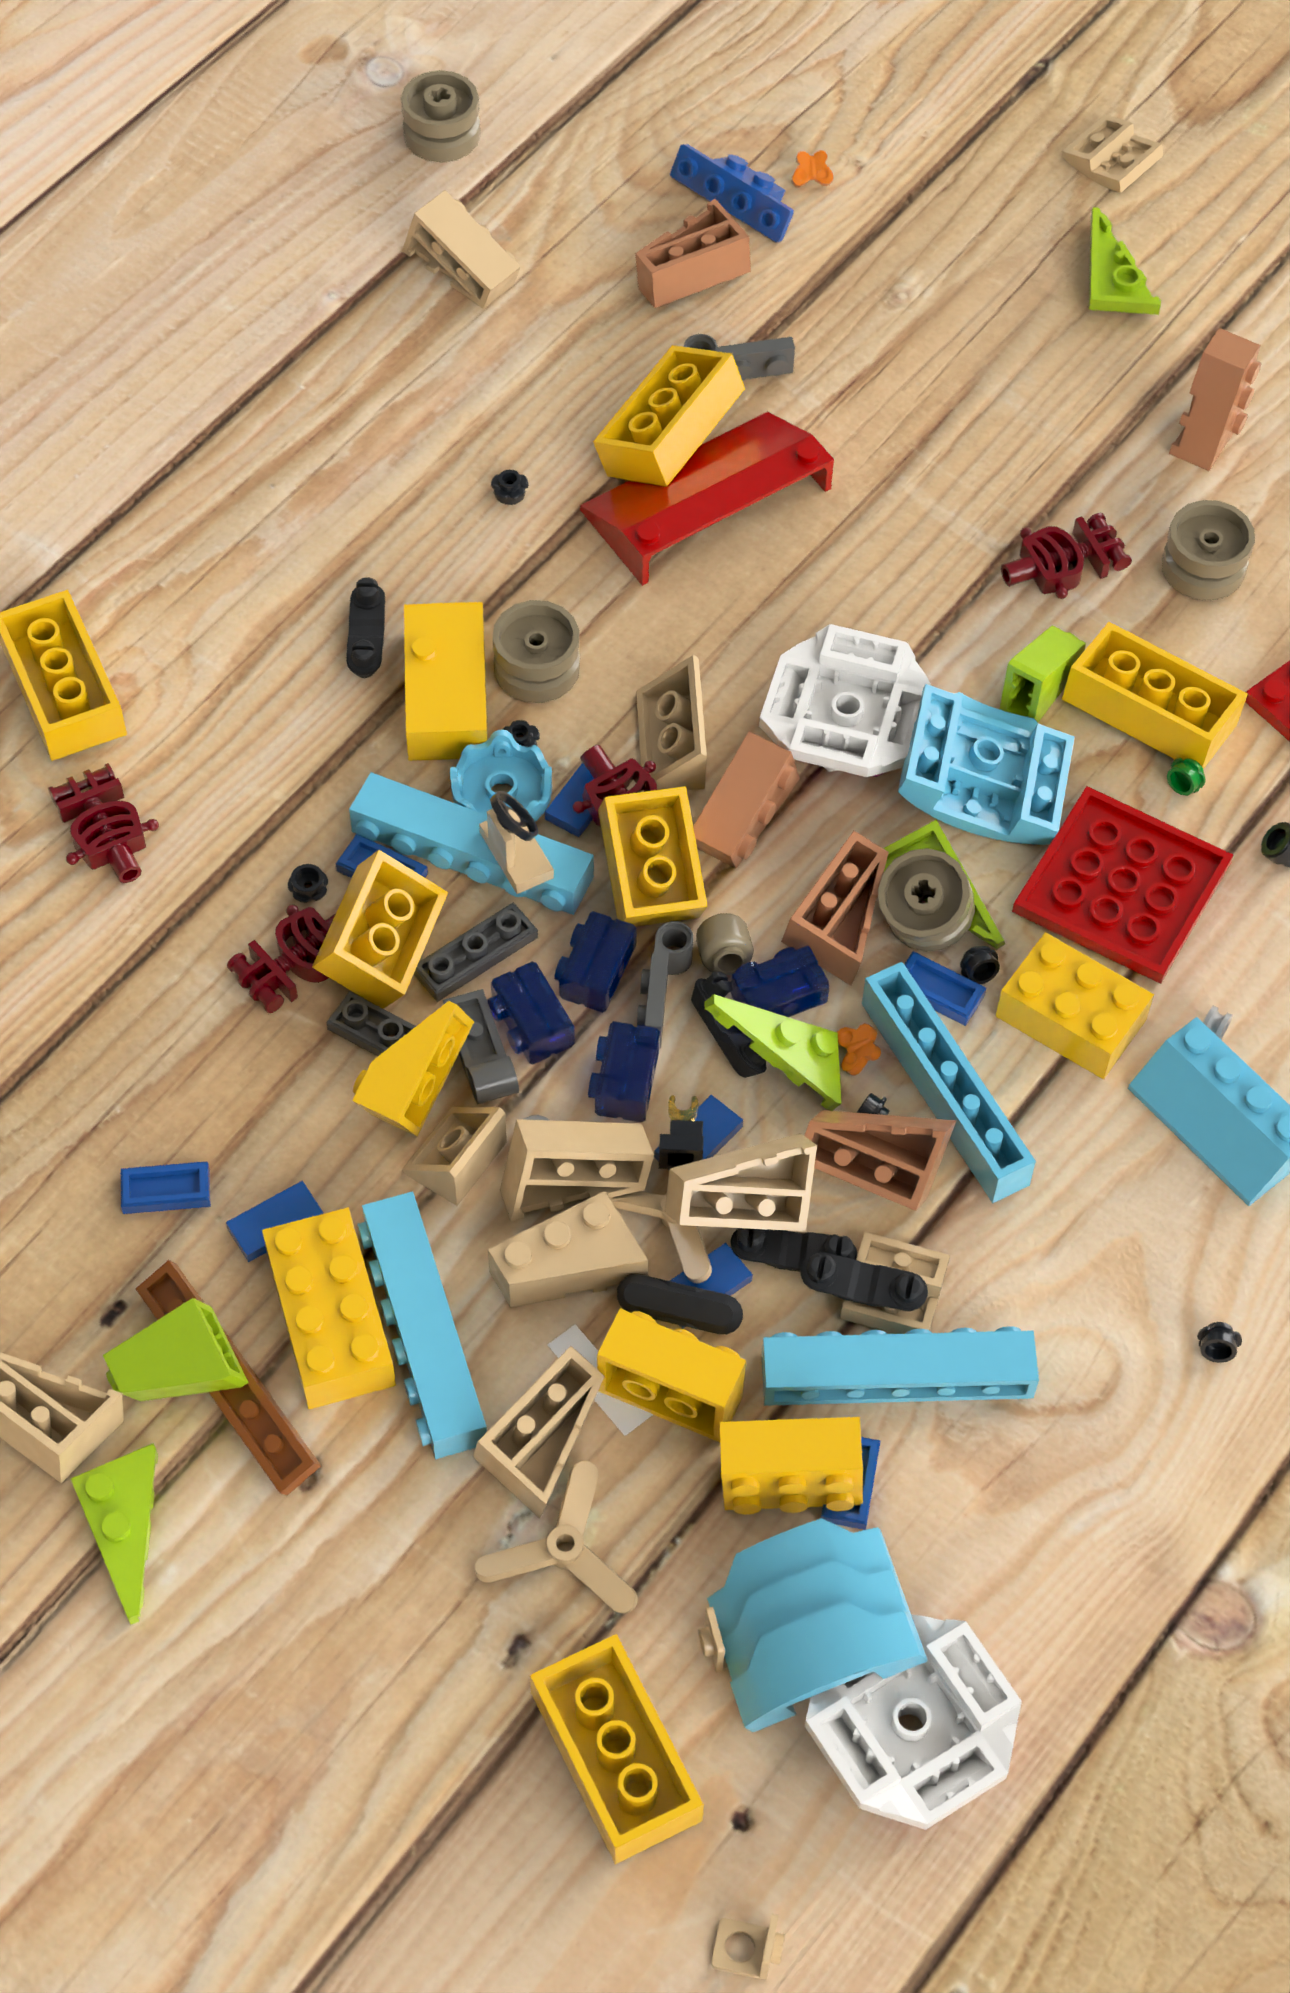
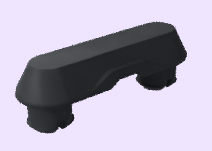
[346,577,385,678]
[691,971,767,1078]
[730,1228,857,1272]
[801,1252,928,1311]
[617,1274,743,1335]

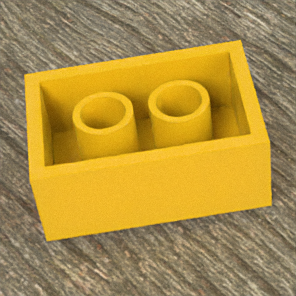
[598,786,708,929]
[312,850,448,1009]
[996,932,1154,1080]
[597,1309,746,1442]
[720,1417,863,1515]

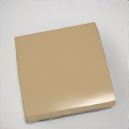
[1062,115,1163,193]
[840,1232,950,1334]

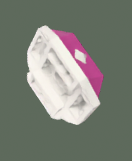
[759,624,932,777]
[805,1614,1022,1830]

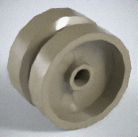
[401,70,481,163]
[1162,500,1255,600]
[492,600,580,703]
[878,848,975,952]

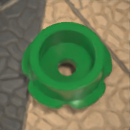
[1167,758,1206,796]

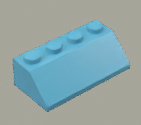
[1128,1017,1290,1206]

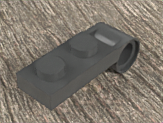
[684,334,795,381]
[637,921,693,1048]
[443,989,519,1104]

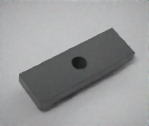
[414,902,538,1002]
[326,991,416,1056]

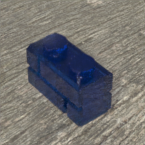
[554,911,637,1013]
[731,946,830,1017]
[487,961,575,1065]
[588,1021,661,1122]

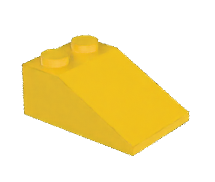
[352,1001,474,1137]

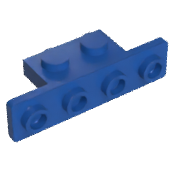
[670,144,794,242]

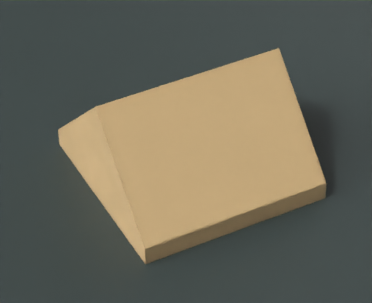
[402,1107,507,1206]

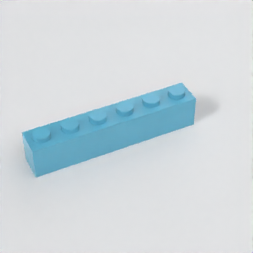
[349,772,594,915]
[862,962,1036,1203]
[357,1191,487,1460]
[761,1326,1039,1406]

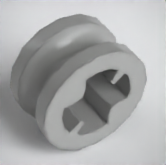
[1203,1005,1233,1040]

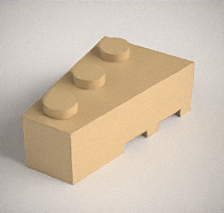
[402,190,521,309]
[500,1119,654,1221]
[665,1133,817,1231]
[488,1191,649,1307]
[473,1346,604,1518]
[0,1352,124,1483]

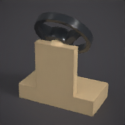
[479,791,554,894]

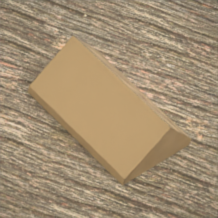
[636,655,707,790]

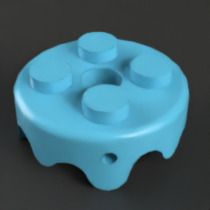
[450,730,552,822]

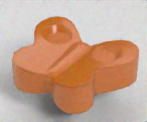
[792,150,834,187]
[837,1023,881,1076]

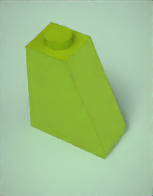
[999,625,1086,722]
[103,1298,249,1401]

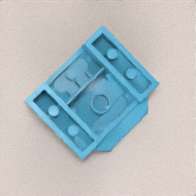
[898,684,1075,845]
[707,1518,928,1733]

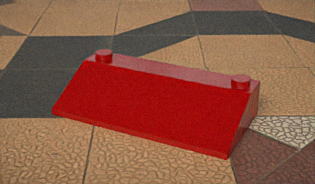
[580,411,834,586]

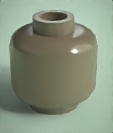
[696,913,754,975]

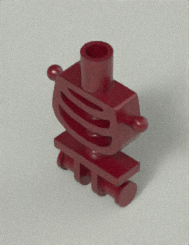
[1001,513,1132,599]
[573,745,657,827]
[48,763,159,883]
[227,904,336,1013]

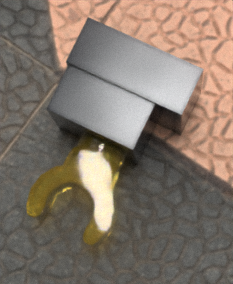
[659,1095,704,1169]

